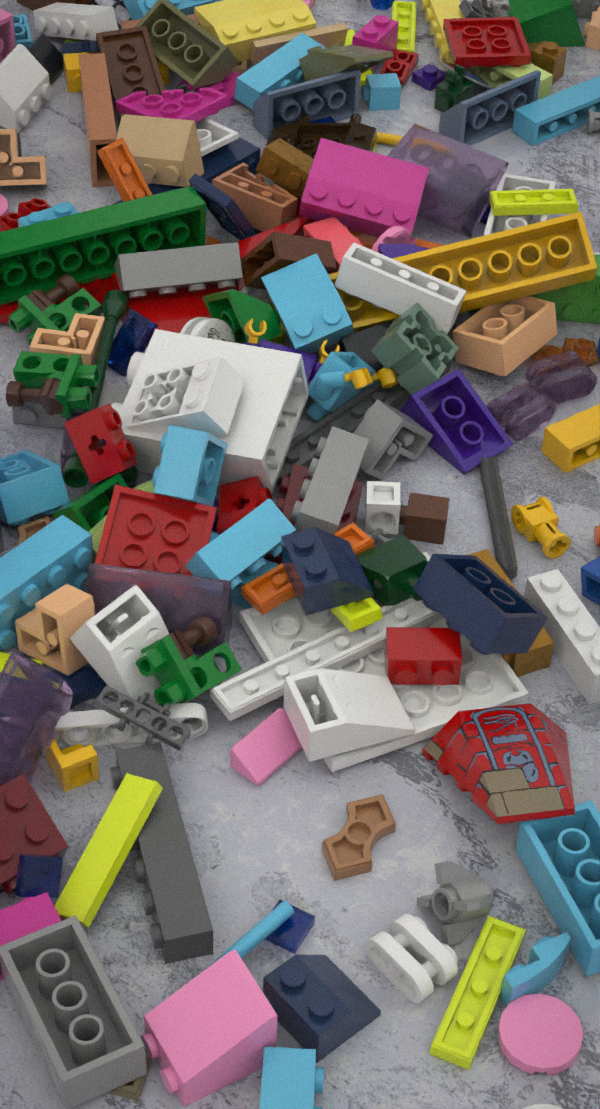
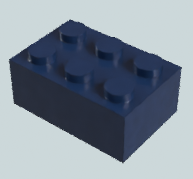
[413,554,548,655]

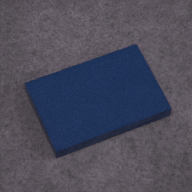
[189,173,257,241]

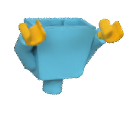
[306,352,399,421]

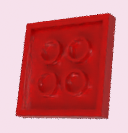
[443,17,531,68]
[91,485,217,606]

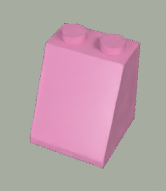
[141,949,278,1106]

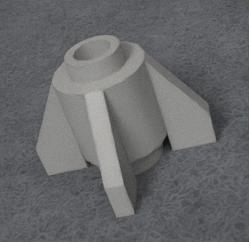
[417,861,493,946]

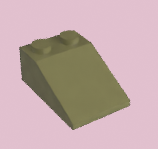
[299,43,394,82]

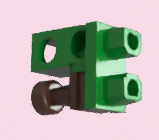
[9,274,101,346]
[6,351,100,418]
[135,615,242,706]

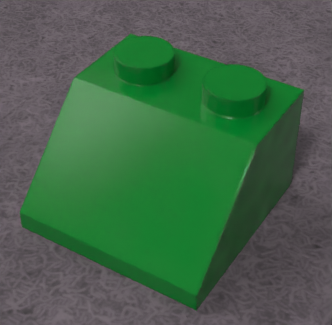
[202,289,283,344]
[52,473,128,532]

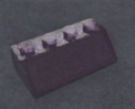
[85,563,232,658]
[0,649,73,786]

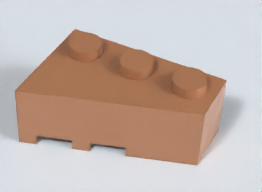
[212,162,298,232]

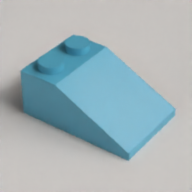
[261,253,354,354]
[0,449,70,526]

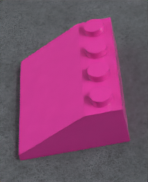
[299,138,429,238]

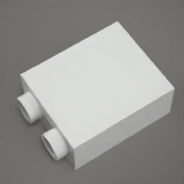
[111,329,309,494]

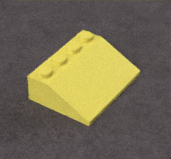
[194,0,316,62]

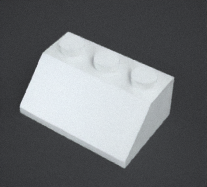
[0,44,52,133]

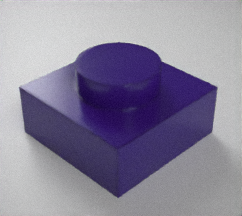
[412,64,446,91]

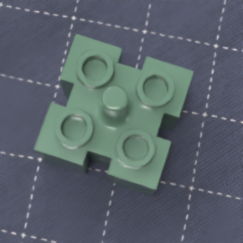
[371,303,459,395]

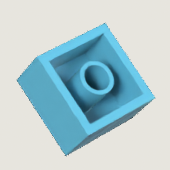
[152,425,227,507]

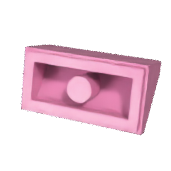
[230,708,302,786]

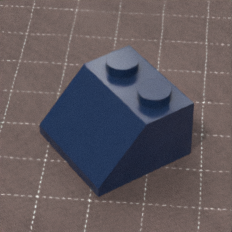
[281,527,373,616]
[263,954,381,1063]

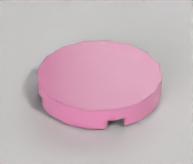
[498,993,584,1076]

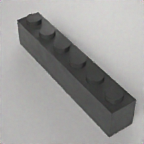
[110,742,213,964]

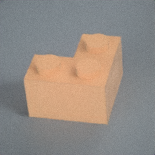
[0,128,48,186]
[30,313,105,365]
[15,584,95,676]

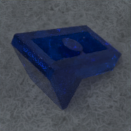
[108,309,159,377]

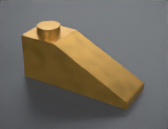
[527,41,567,85]

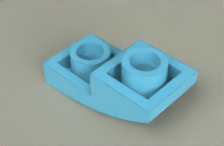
[13,14,32,46]
[500,932,571,1007]

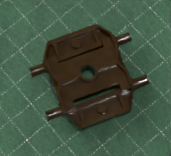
[265,114,377,188]

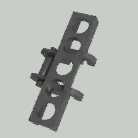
[95,685,191,751]

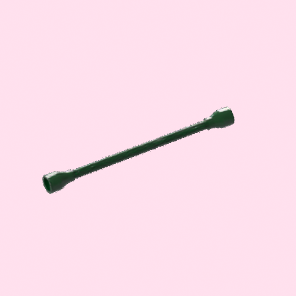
[62,290,128,488]

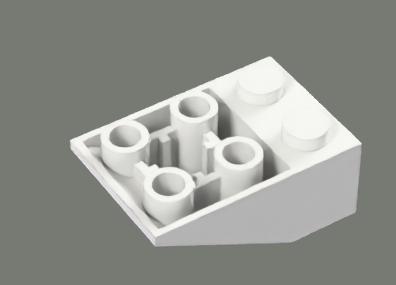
[127,357,245,437]
[70,585,169,707]
[283,668,415,762]

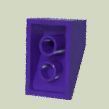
[400,369,514,475]

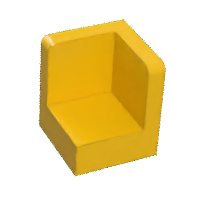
[44,735,99,792]

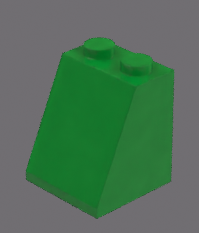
[506,0,585,46]

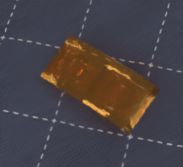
[531,338,600,373]

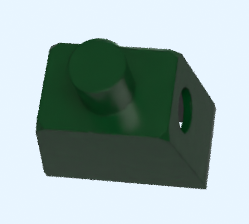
[356,534,428,606]

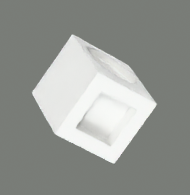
[364,481,401,534]

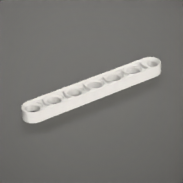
[0,703,208,754]

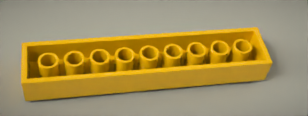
[328,211,597,345]

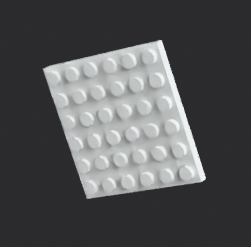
[239,552,529,773]

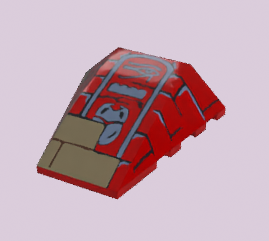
[422,703,575,824]

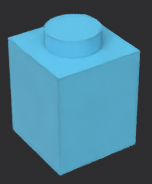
[361,73,401,111]

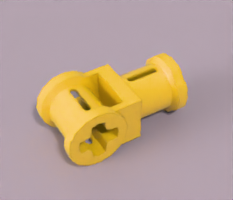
[511,497,571,559]

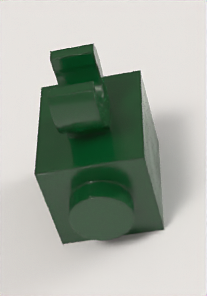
[434,64,475,112]

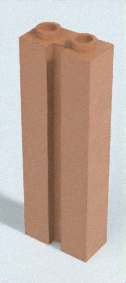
[79,53,117,187]

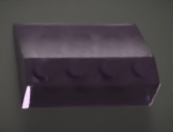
[387,123,509,239]

